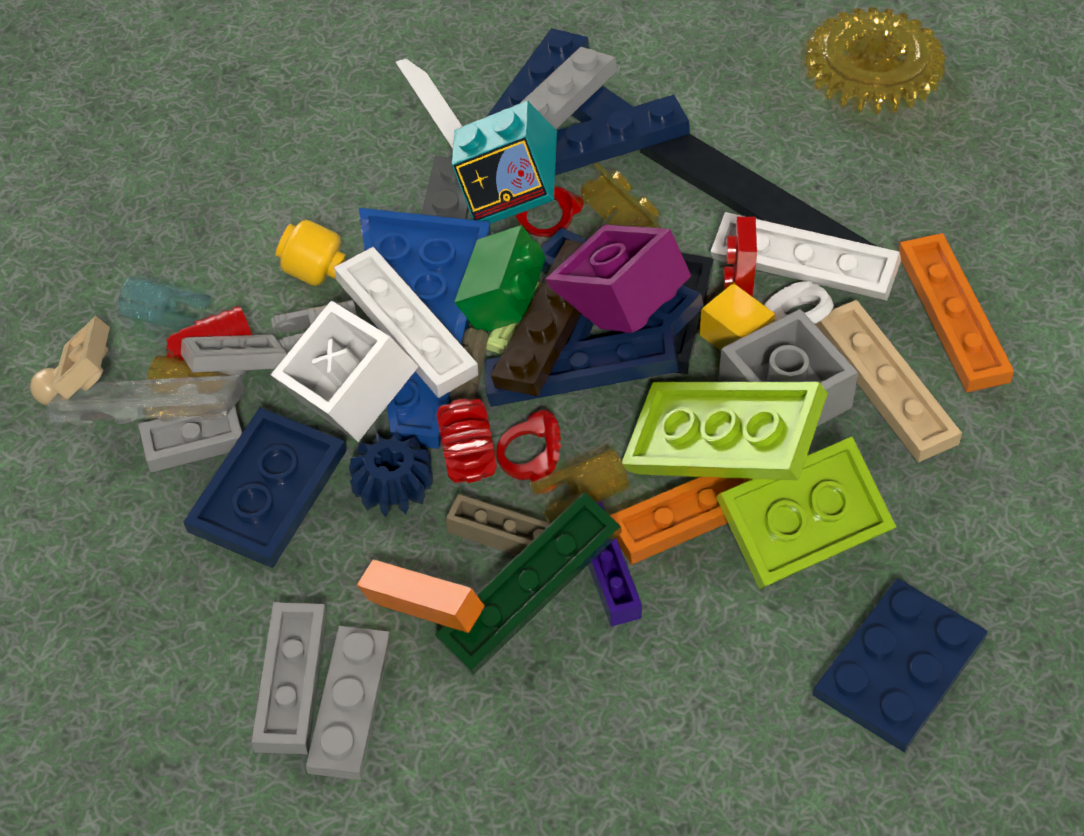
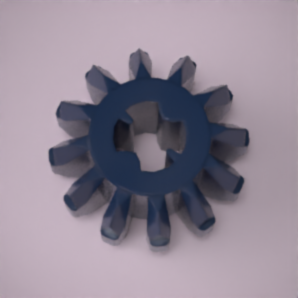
[349,431,433,517]

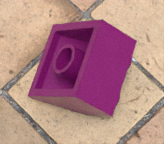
[546,225,691,333]

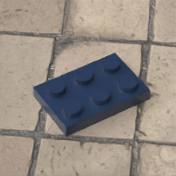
[183,407,347,568]
[813,578,988,753]

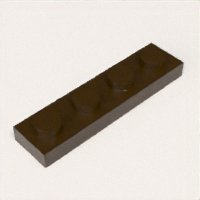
[491,240,584,397]

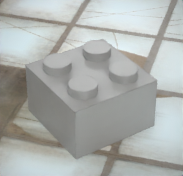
[718,309,858,426]

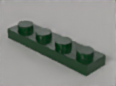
[435,492,622,675]

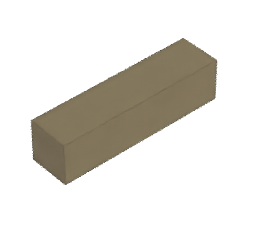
[446,494,550,555]

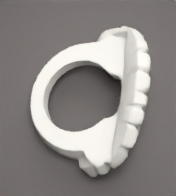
[764,281,834,324]

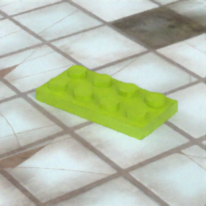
[621,382,828,480]

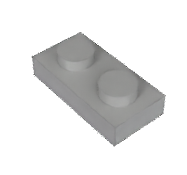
[138,400,242,473]

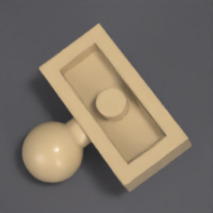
[30,316,110,405]

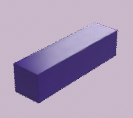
[588,502,642,627]

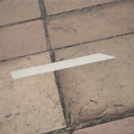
[396,59,463,149]

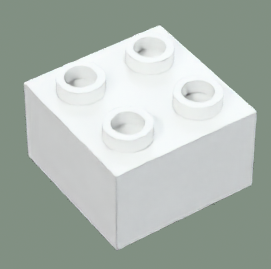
[271,301,419,442]

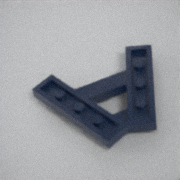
[486,28,690,175]
[485,228,704,407]

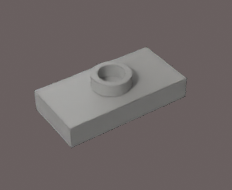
[181,334,287,376]

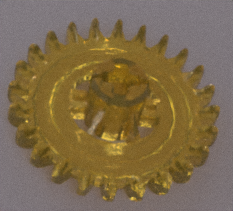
[805,7,946,114]

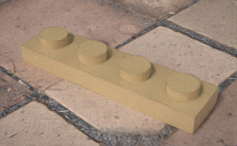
[816,300,962,463]

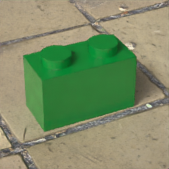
[454,225,546,332]

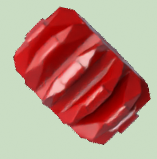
[437,398,497,483]

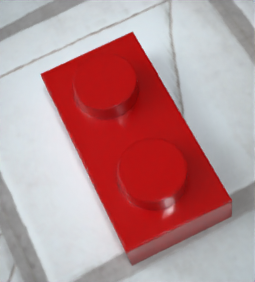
[723,217,757,297]

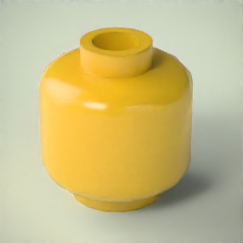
[275,219,347,286]

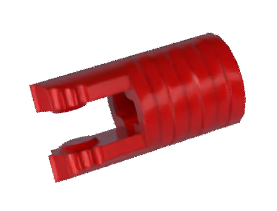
[166,306,252,366]

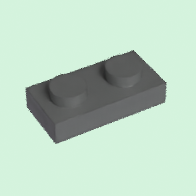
[421,156,469,219]

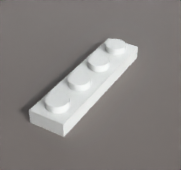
[711,212,901,301]
[334,247,478,398]

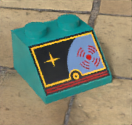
[452,101,557,224]

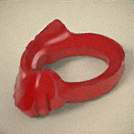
[516,186,584,237]
[496,410,561,485]

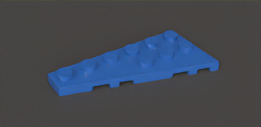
[359,208,491,449]

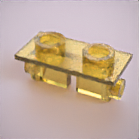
[581,162,661,228]

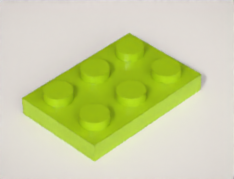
[716,436,896,590]

